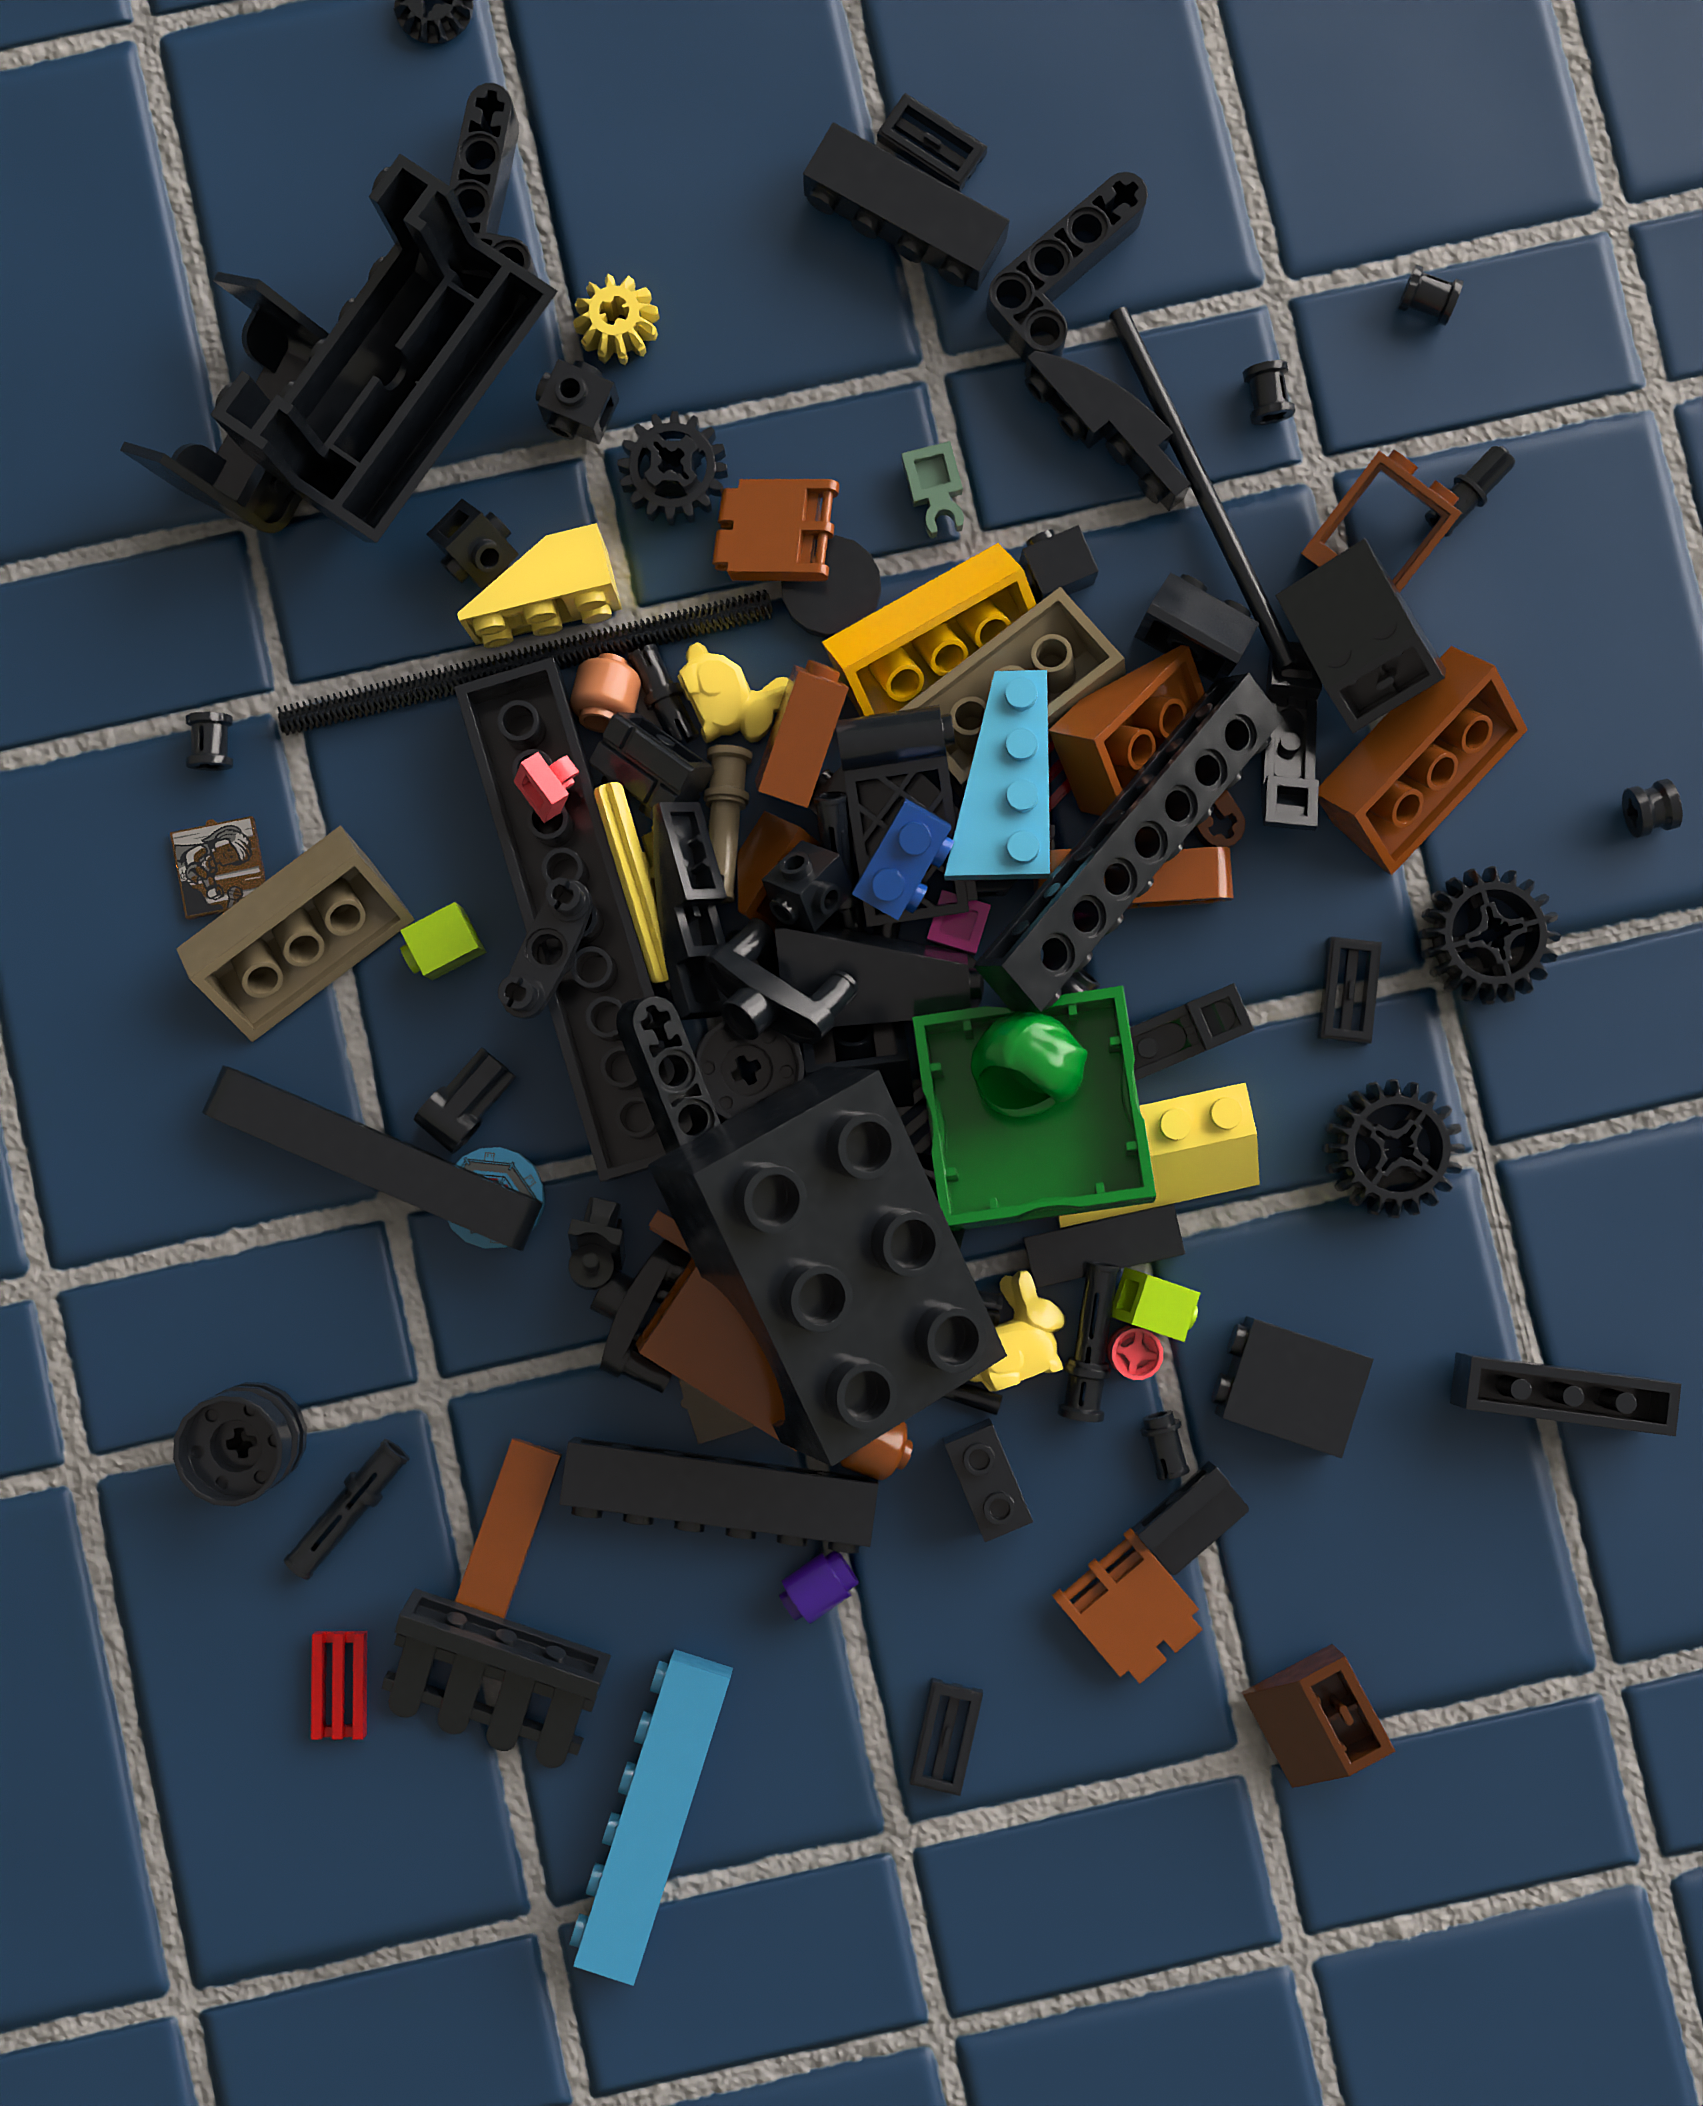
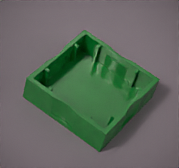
[912,986,1156,1231]

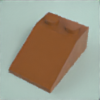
[1048,645,1205,816]

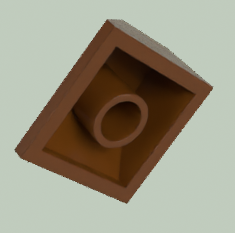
[737,811,859,939]

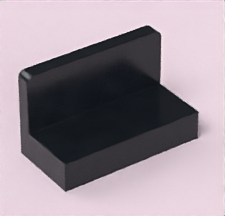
[1132,1461,1249,1575]

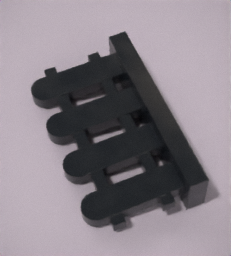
[381,1588,611,1768]

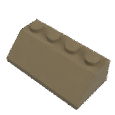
[899,587,1126,800]
[176,825,415,1042]

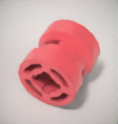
[1106,1325,1163,1380]

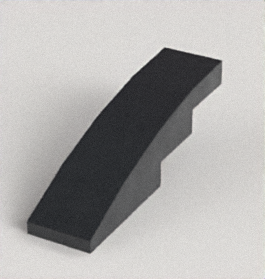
[653,802,728,1020]

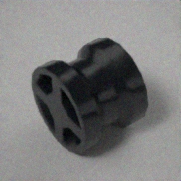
[1622,779,1683,838]

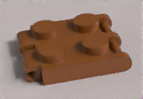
[712,479,840,581]
[1052,1528,1203,1684]

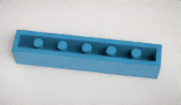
[569,1649,733,1986]

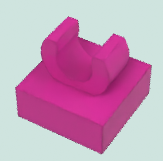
[926,890,991,956]

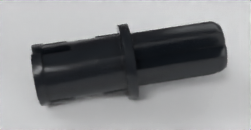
[1425,446,1515,537]

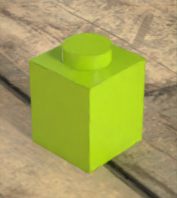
[400,902,487,980]
[1112,1267,1200,1342]

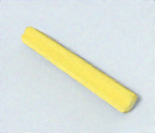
[594,782,669,983]

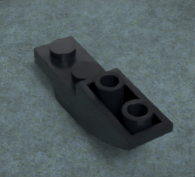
[1024,351,1191,511]

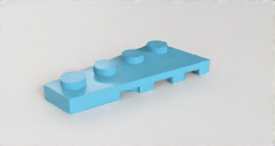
[944,670,1050,881]

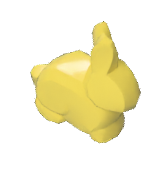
[677,642,789,743]
[970,1270,1066,1392]

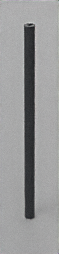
[1109,307,1298,671]

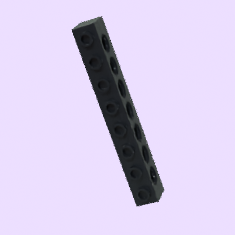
[973,673,1283,1012]

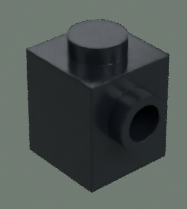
[1019,525,1099,604]

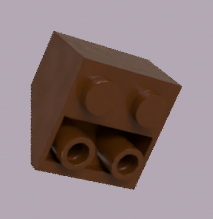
[1241,1644,1396,1788]

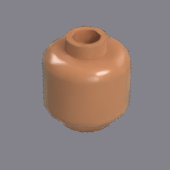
[570,653,641,733]

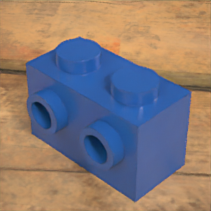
[852,798,955,920]

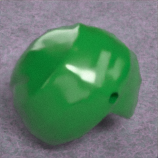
[970,1012,1088,1118]

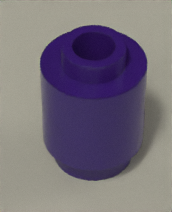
[779,1551,859,1624]

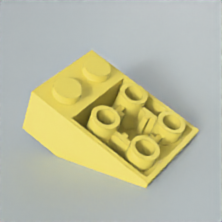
[457,523,622,648]

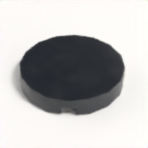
[781,535,881,638]

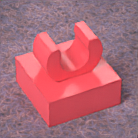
[514,752,579,823]

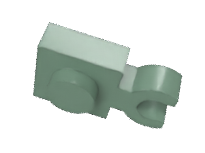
[901,441,964,539]

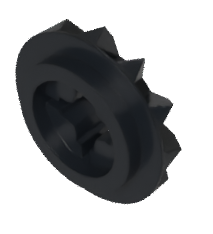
[393,0,474,44]

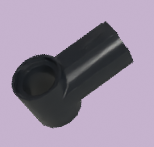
[413,1047,516,1154]

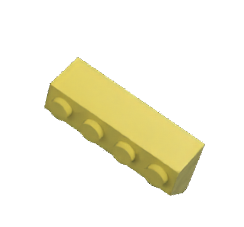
[1057,1083,1260,1228]

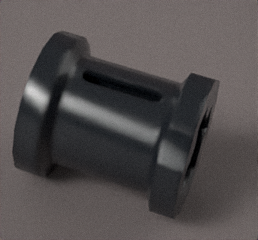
[1398,264,1464,326]
[1242,360,1296,425]
[186,712,233,771]

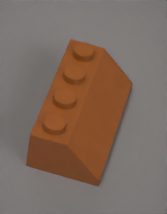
[1318,646,1528,875]

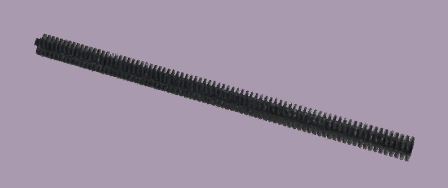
[277,589,774,736]

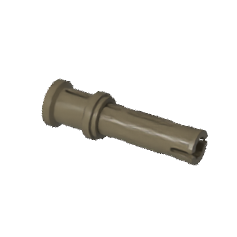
[703,745,752,904]

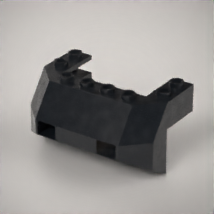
[210,154,558,543]

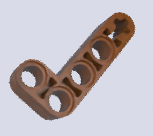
[1033,847,1234,912]

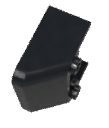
[120,272,329,533]

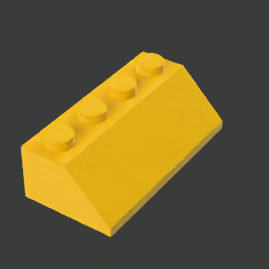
[822,543,1037,717]

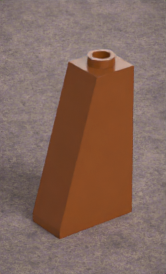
[636,1258,797,1451]

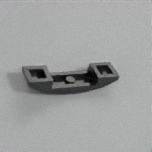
[1261,641,1322,831]
[1130,983,1255,1081]

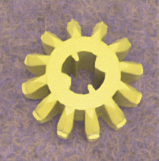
[573,274,660,365]

